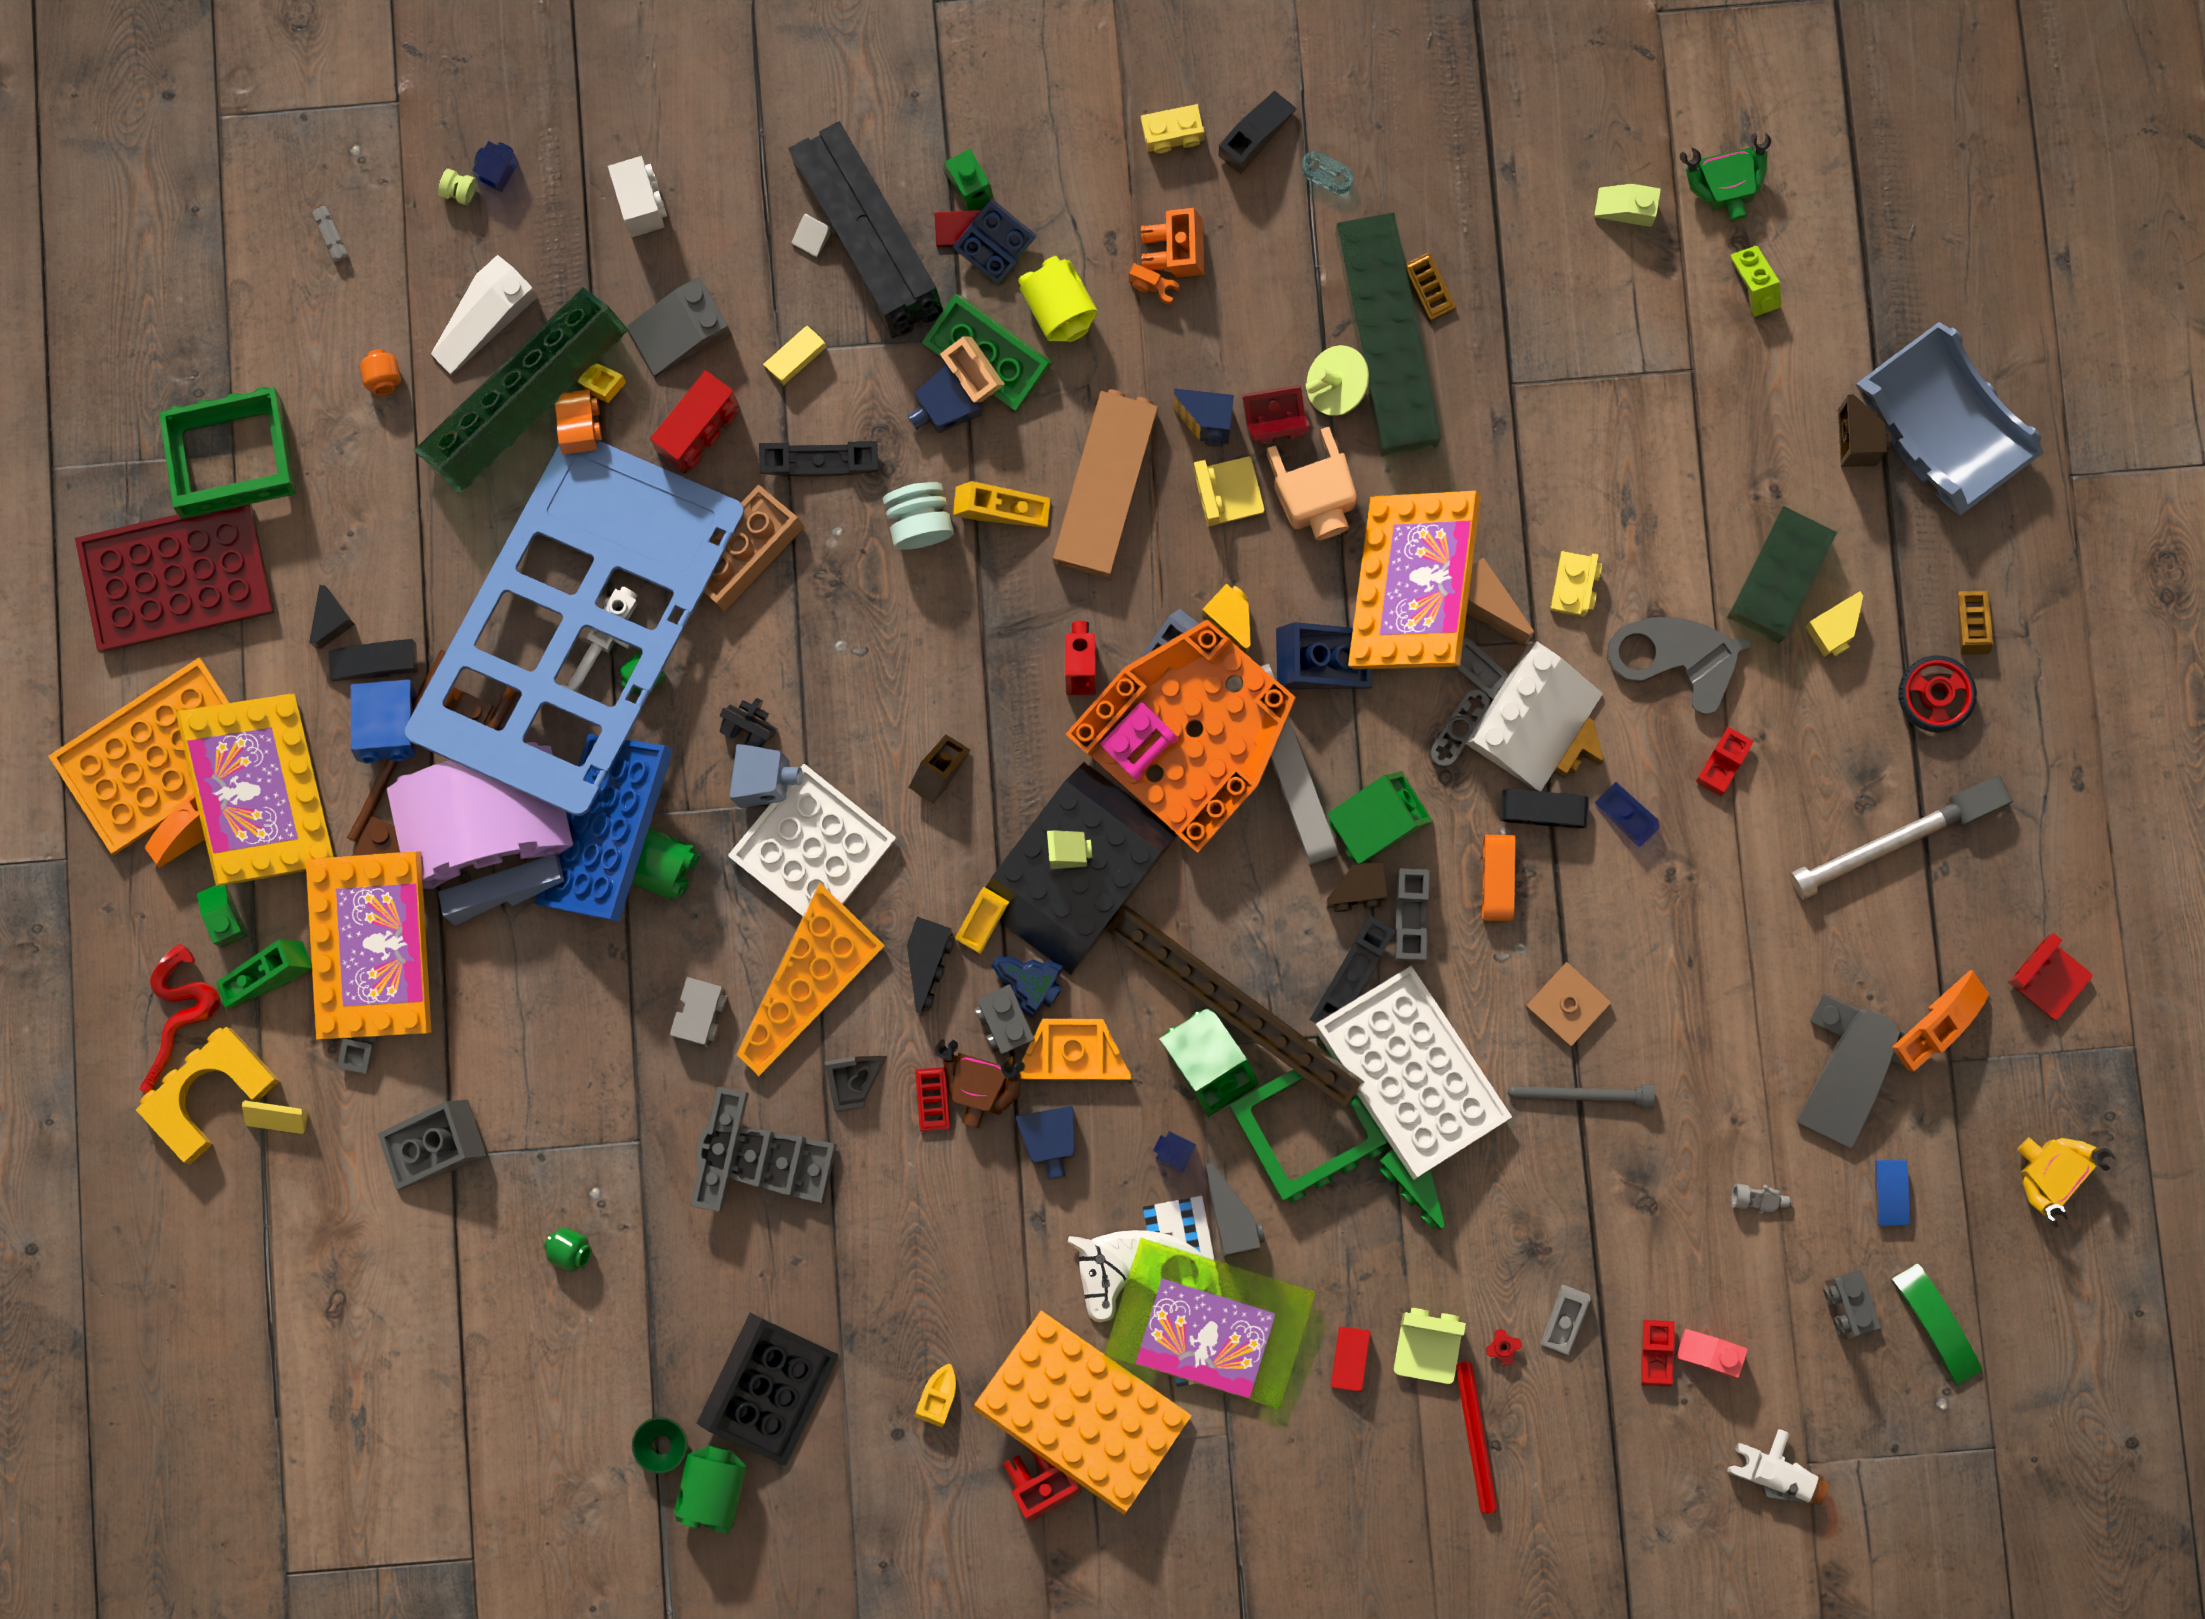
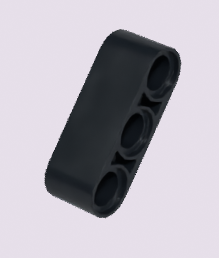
[1500,789,1589,829]

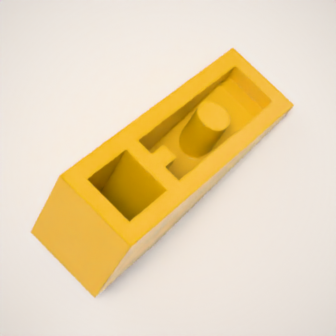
[953,481,1050,528]

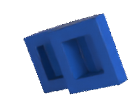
[1875,1159,1910,1226]

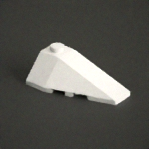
[431,255,538,376]

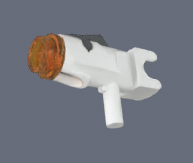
[1727,1429,1829,1505]

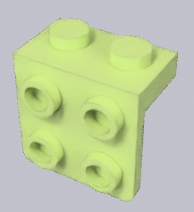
[1394,1308,1466,1384]

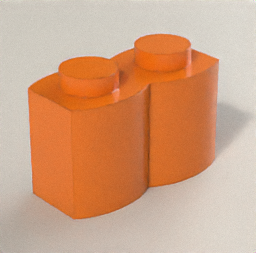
[555,389,602,455]

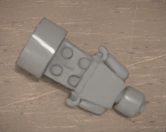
[1731,1184,1792,1214]

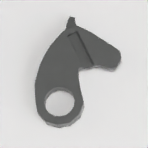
[1607,617,1751,715]

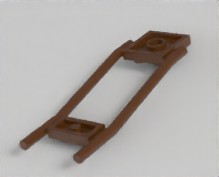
[347,650,518,856]

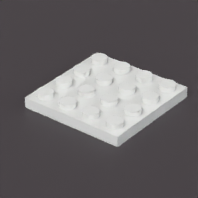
[728,764,897,917]

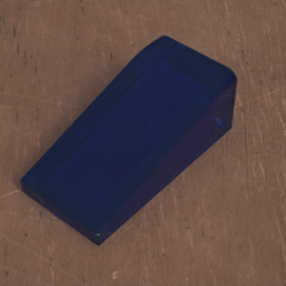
[1595,782,1660,847]

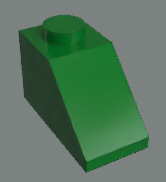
[197,885,249,948]

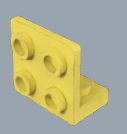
[1193,456,1265,527]

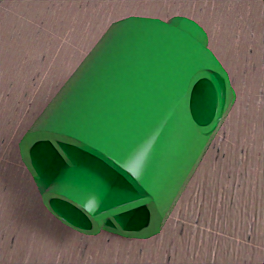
[632,827,701,901]
[674,1445,747,1534]

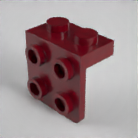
[1242,385,1311,444]

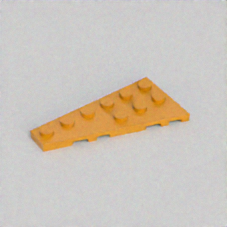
[736,883,885,1076]

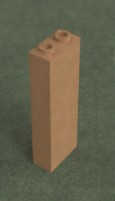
[1053,389,1158,580]

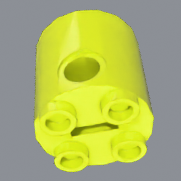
[1018,256,1099,342]

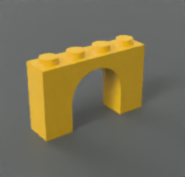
[136,1027,281,1164]

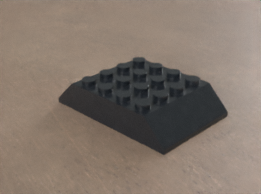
[985,762,1178,975]

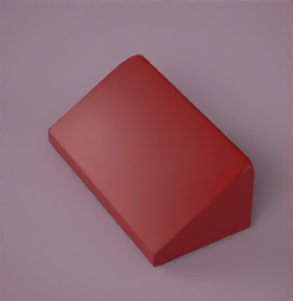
[934,210,981,247]
[1331,1326,1370,1392]

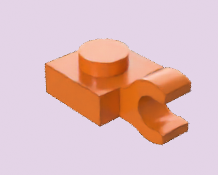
[1129,263,1180,305]

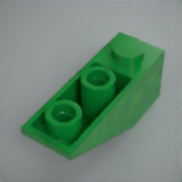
[1379,1149,1445,1230]

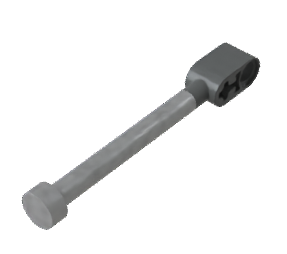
[1790,775,2013,900]

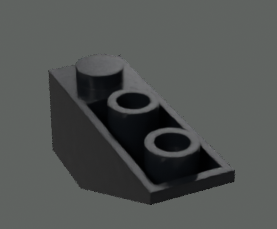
[1218,90,1297,174]
[907,917,955,1016]

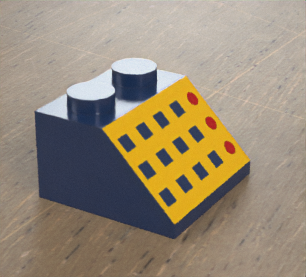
[1174,389,1234,447]

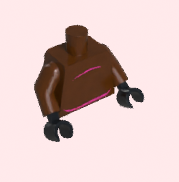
[935,1039,1025,1128]

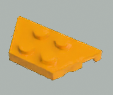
[1020,1019,1131,1080]

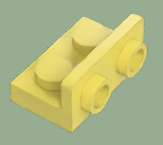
[1140,104,1205,154]
[1550,551,1602,617]

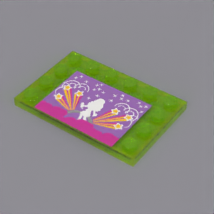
[1104,1237,1316,1409]

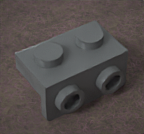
[974,984,1035,1057]

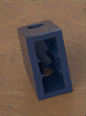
[907,364,982,433]
[1016,1106,1075,1179]

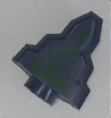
[991,956,1063,1018]

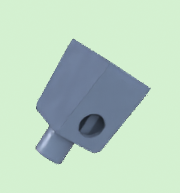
[729,744,803,808]

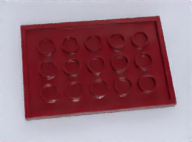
[75,504,274,653]

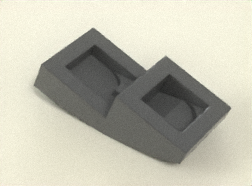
[337,1036,378,1074]

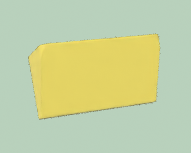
[763,326,827,386]
[242,1101,308,1134]

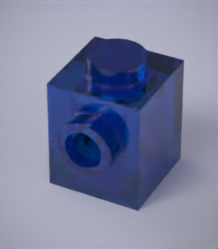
[472,141,519,192]
[1153,1131,1196,1174]

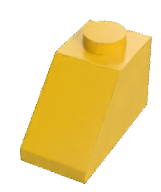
[1202,584,1251,654]

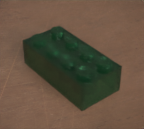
[1727,506,1837,643]

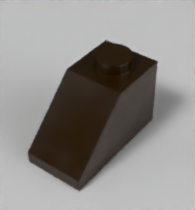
[908,734,970,803]

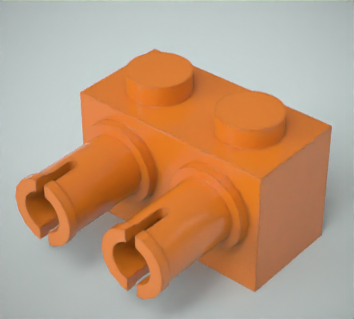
[1141,208,1205,278]

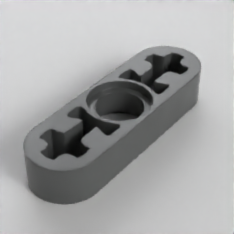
[1430,690,1490,768]

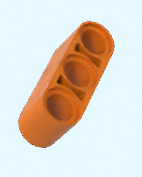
[1482,834,1515,921]

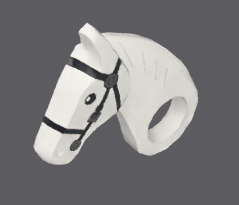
[1067,1230,1210,1323]

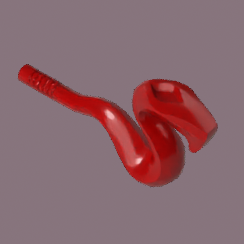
[139,944,221,1093]

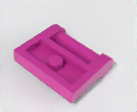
[1100,701,1180,782]

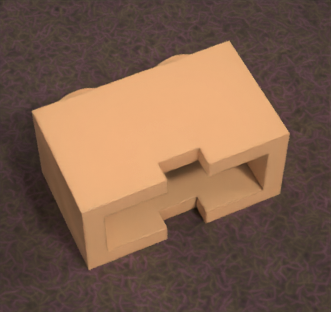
[940,337,1005,403]

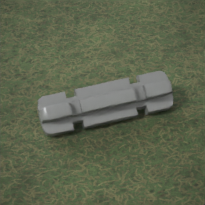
[313,206,348,262]

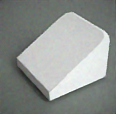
[791,214,831,257]

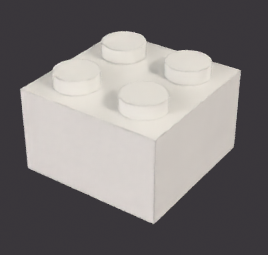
[608,156,667,238]

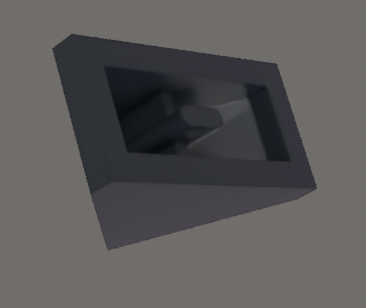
[309,585,355,649]

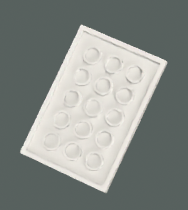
[1313,966,1512,1180]

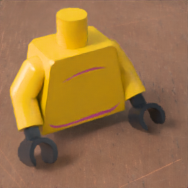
[2017,1137,2116,1227]

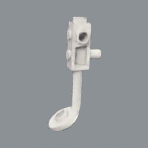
[555,587,637,692]

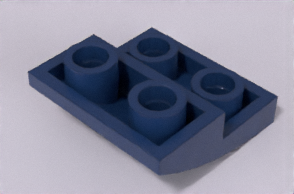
[953,198,1036,284]

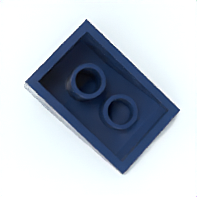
[1276,622,1372,689]

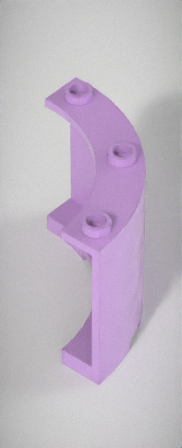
[387,742,573,889]

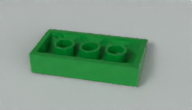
[922,294,1053,411]

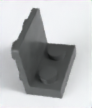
[1823,1269,1881,1339]

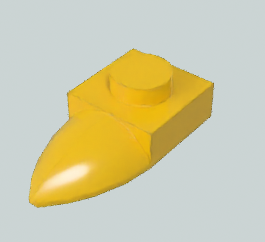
[569,362,626,403]
[914,1364,956,1428]

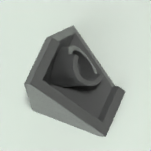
[825,1056,887,1111]

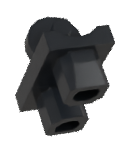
[719,698,778,748]

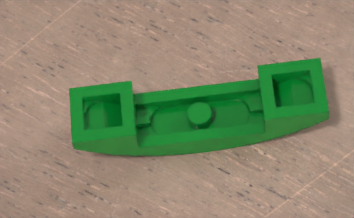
[1891,1264,1983,1386]

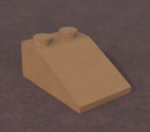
[1466,558,1534,646]

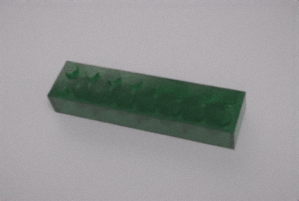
[1335,212,1441,457]
[414,287,629,494]

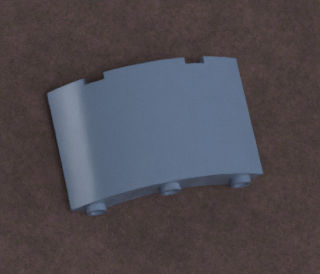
[1856,322,2044,516]

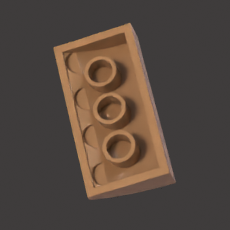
[703,484,805,612]

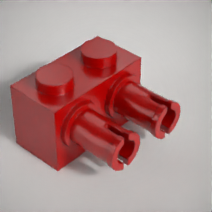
[1003,1449,1082,1524]

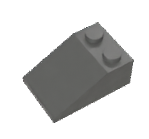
[626,276,732,377]
[378,1100,486,1190]
[1205,1163,1265,1257]

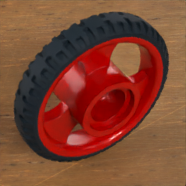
[1898,655,1977,733]

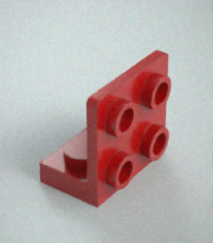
[2008,933,2093,1020]

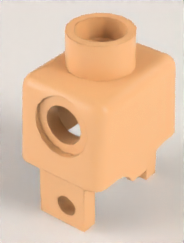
[1267,427,1357,540]

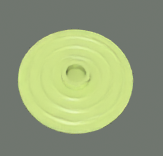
[1306,345,1369,416]

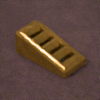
[1403,253,1456,321]
[1957,591,1993,655]

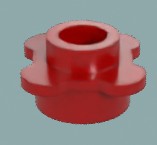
[1486,1329,1522,1366]

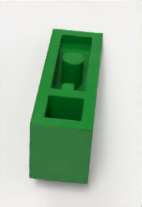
[216,939,312,1009]

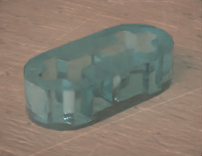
[1301,151,1353,194]

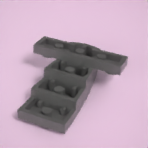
[1797,992,1927,1148]
[690,1086,837,1213]

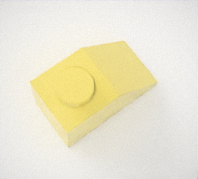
[1805,591,1863,657]

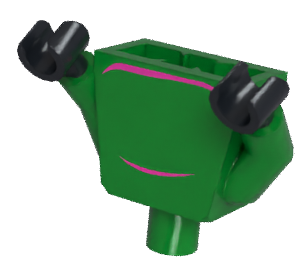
[1680,133,1771,222]

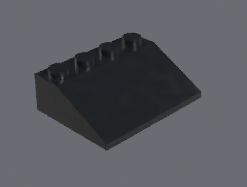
[696,1312,839,1466]

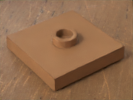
[1525,962,1612,1047]

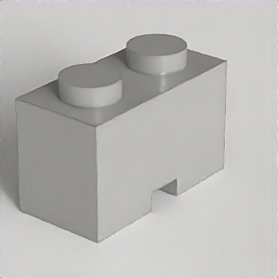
[670,977,727,1047]

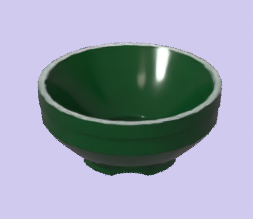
[632,1417,688,1474]

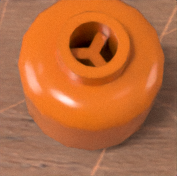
[360,349,401,396]

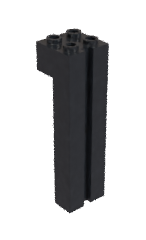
[788,121,943,339]

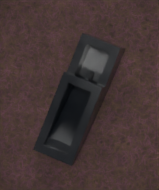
[329,639,418,681]

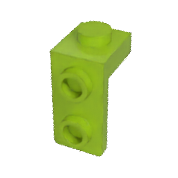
[1731,246,1782,317]

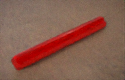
[1456,1361,1497,1514]

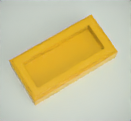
[955,887,1009,954]

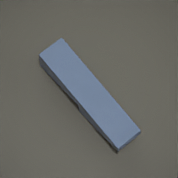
[438,854,564,926]

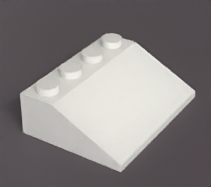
[1465,641,1603,792]

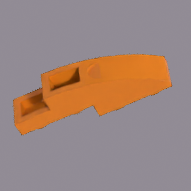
[145,793,205,868]
[1892,970,1989,1072]

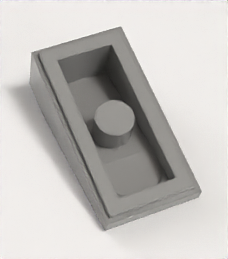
[1540,1285,1591,1356]

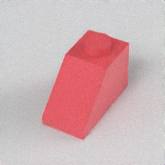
[1675,1329,1748,1378]

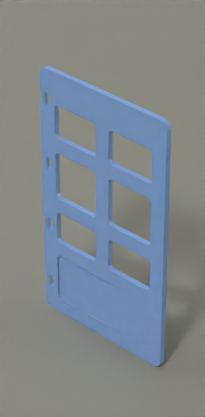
[405,441,744,816]

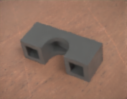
[1394,868,1430,964]

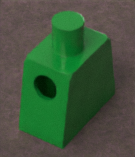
[943,149,995,211]

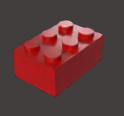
[650,370,739,474]

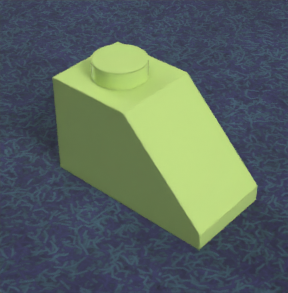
[1594,184,1661,227]
[1047,830,1092,870]

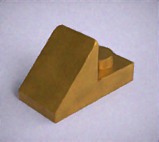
[1554,717,1603,778]

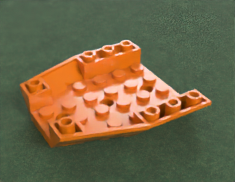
[1066,620,1296,853]

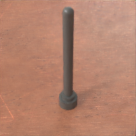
[1508,1084,1655,1109]

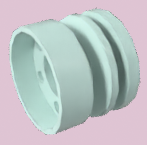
[882,482,954,550]

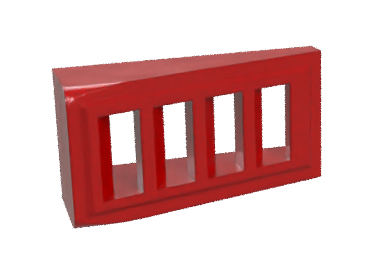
[915,1067,950,1131]

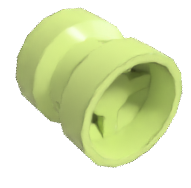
[438,169,477,206]

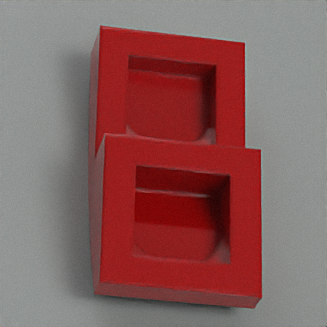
[1696,726,1754,797]
[1640,1320,1675,1387]

